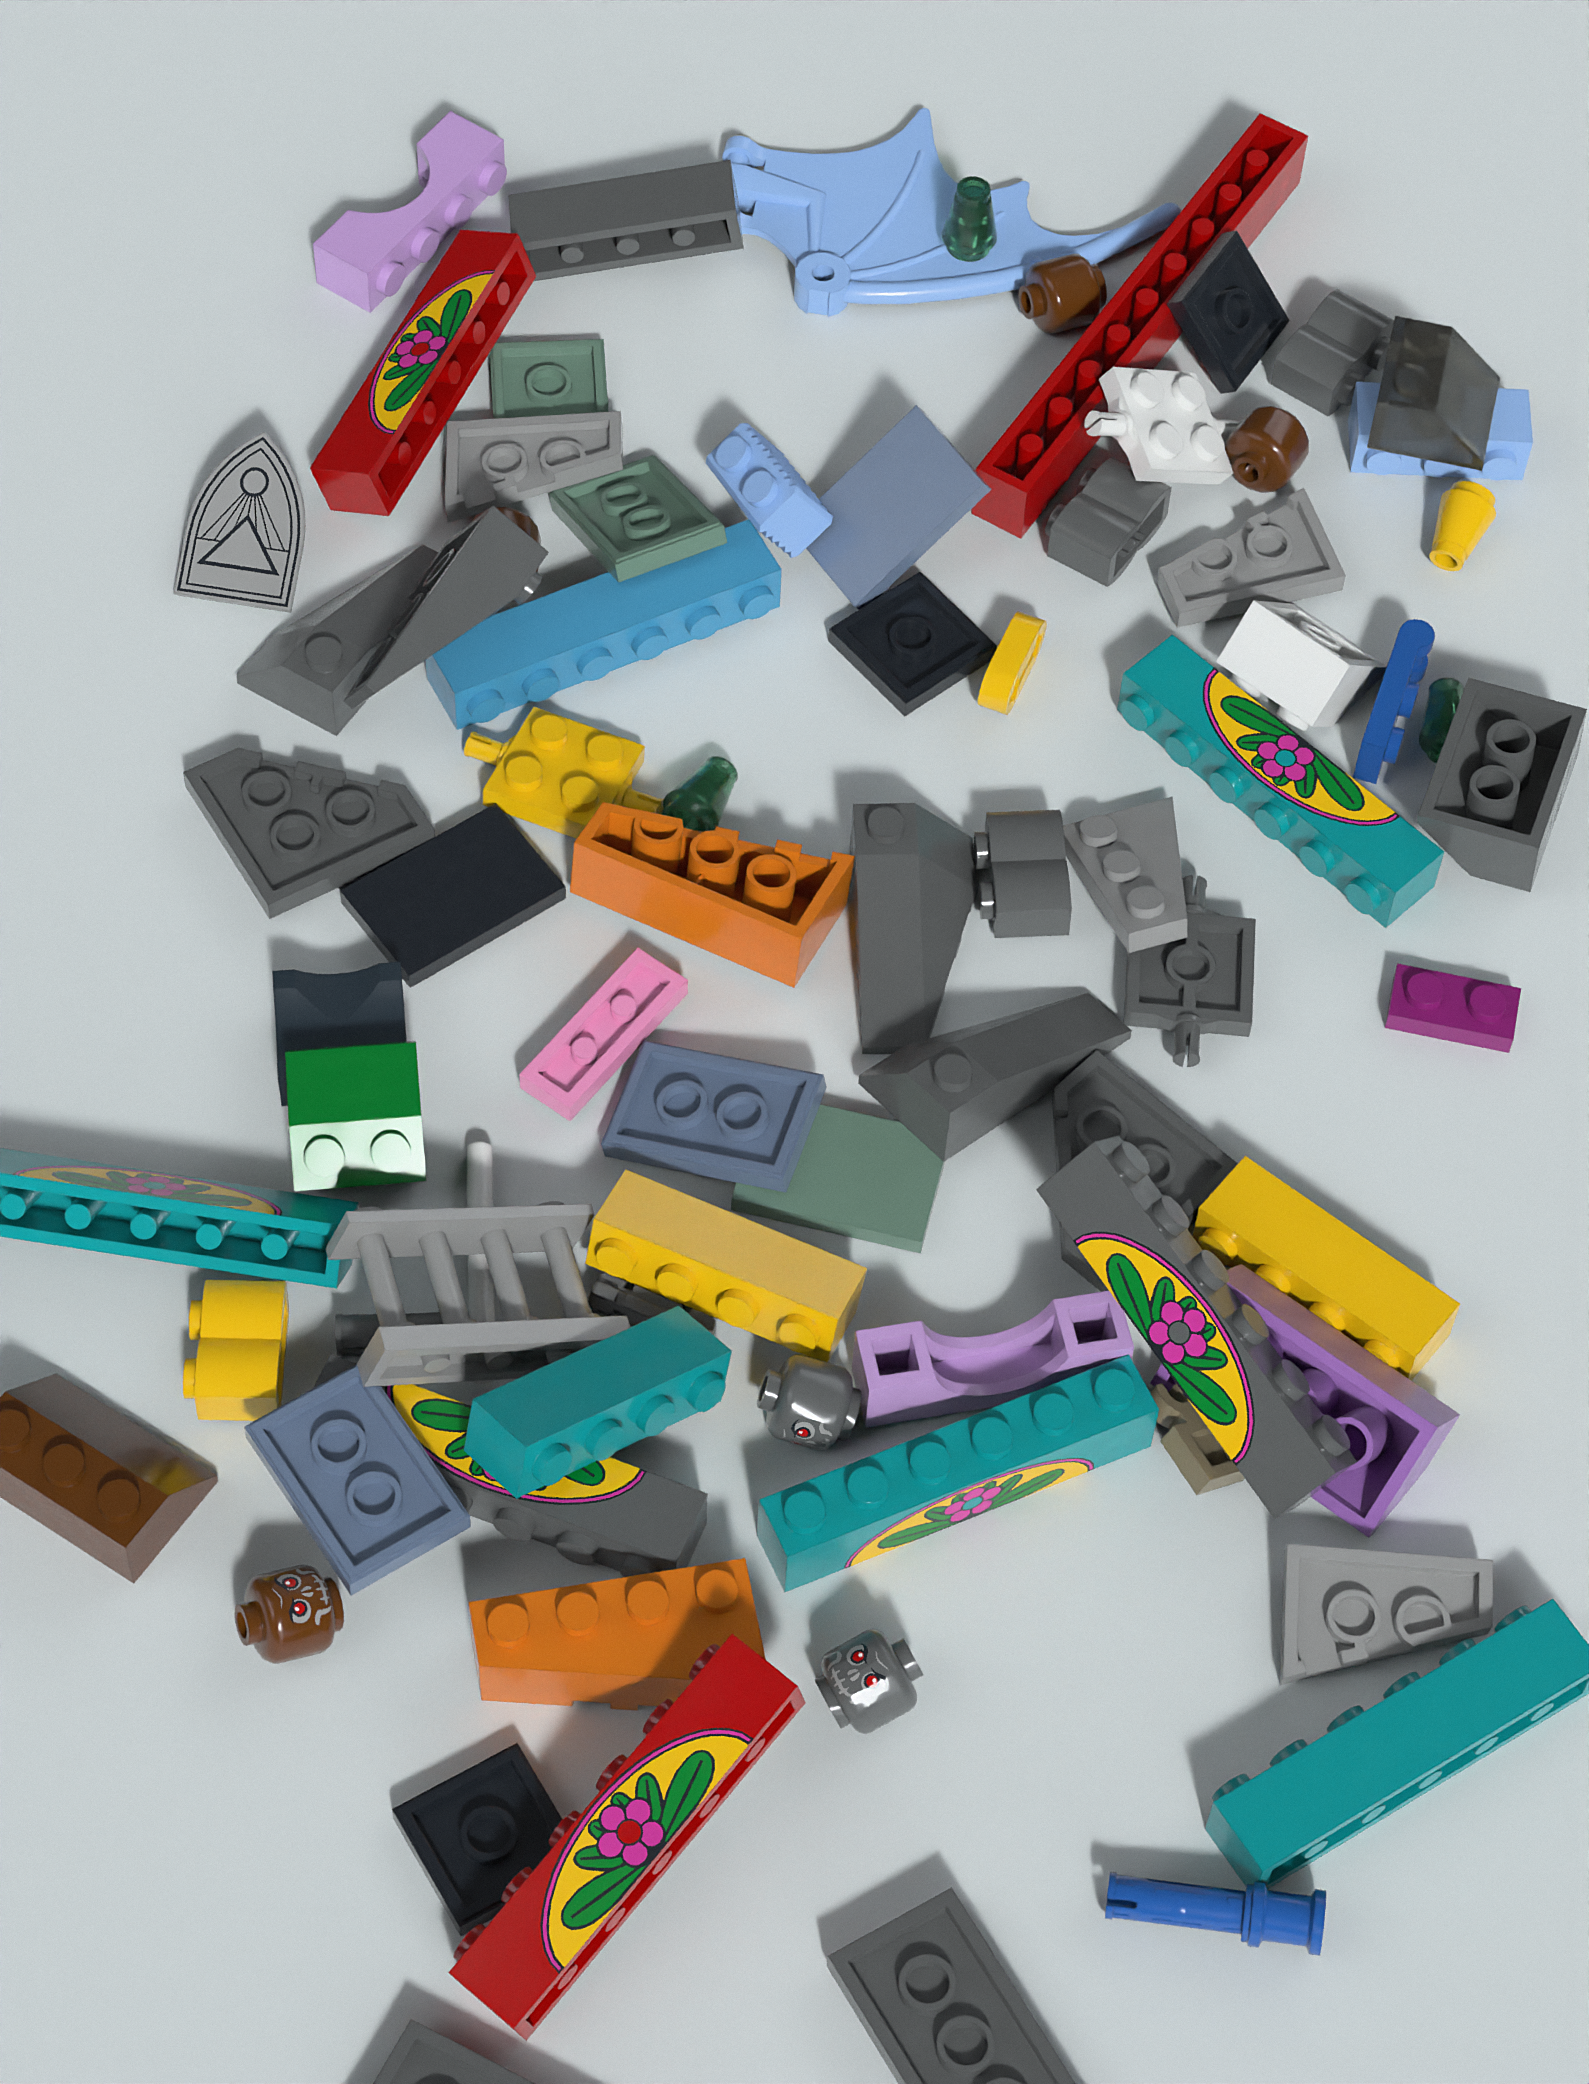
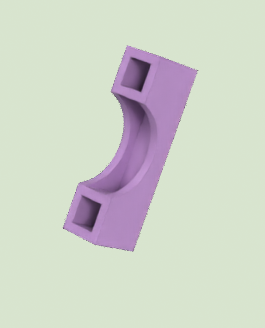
[313,111,507,313]
[852,1291,1134,1428]

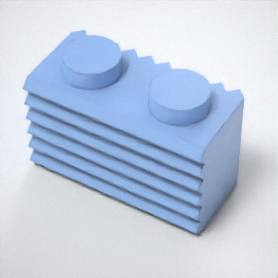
[706,423,833,558]

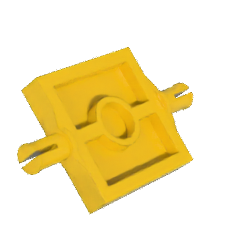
[464,707,665,839]

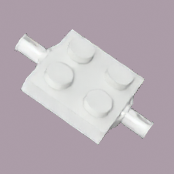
[1084,367,1240,485]

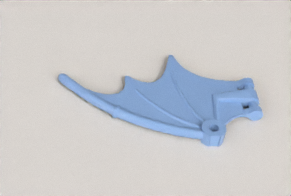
[722,108,1181,317]

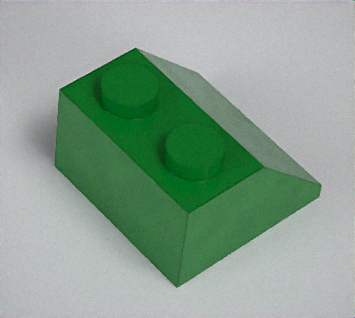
[285,1041,426,1191]

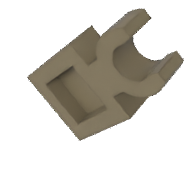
[1150,1384,1245,1496]

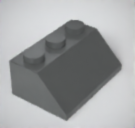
[1417,678,1587,892]

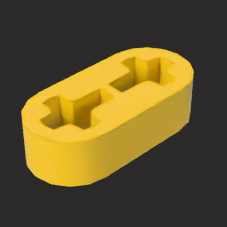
[978,611,1047,715]

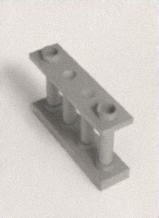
[325,1201,630,1387]

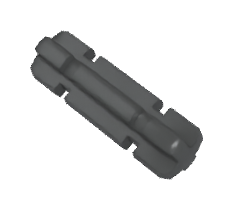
[588,1273,716,1335]

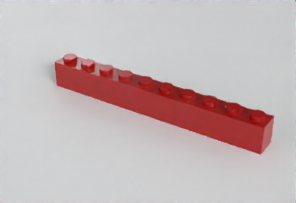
[971,113,1308,539]

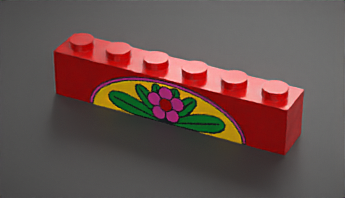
[310,230,536,516]
[448,1633,806,2041]

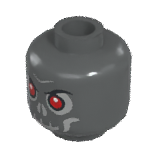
[757,1354,861,1451]
[814,1629,923,1734]

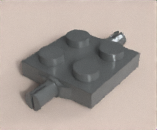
[1123,875,1256,1067]

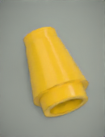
[1429,481,1496,571]

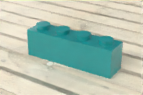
[464,1306,732,1499]

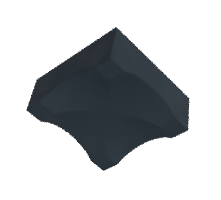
[272,962,407,1106]

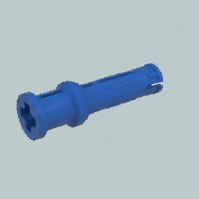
[1105,1872,1326,1956]

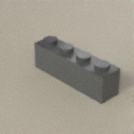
[508,160,744,281]

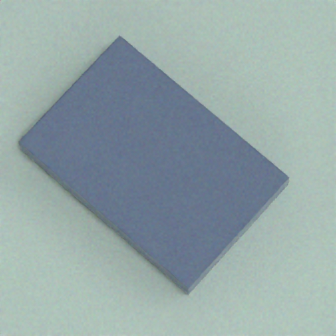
[806,405,992,610]
[601,1040,827,1192]
[244,1364,471,1596]

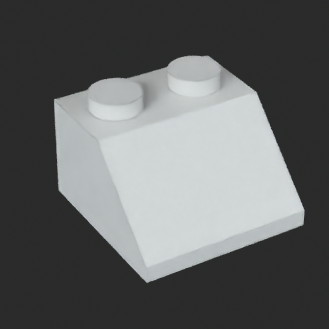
[1216,600,1387,731]

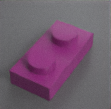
[1385,963,1521,1053]

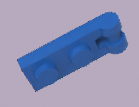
[1353,619,1435,784]

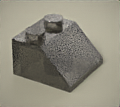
[1367,316,1500,471]

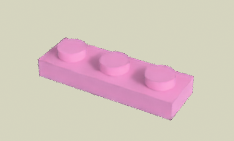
[519,948,688,1121]

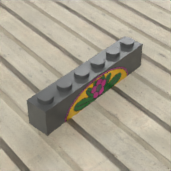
[1036,1136,1357,1519]
[313,1354,708,1577]

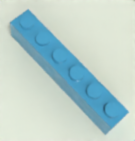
[425,519,782,730]

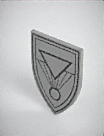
[174,432,306,613]

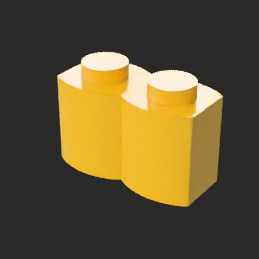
[183,1280,289,1421]

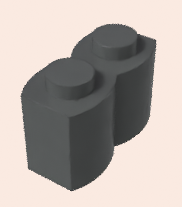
[1271,289,1396,416]
[1045,457,1172,587]
[974,809,1072,938]

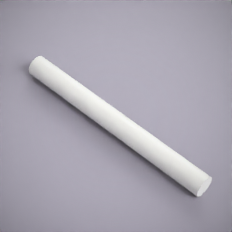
[466,1142,495,1384]

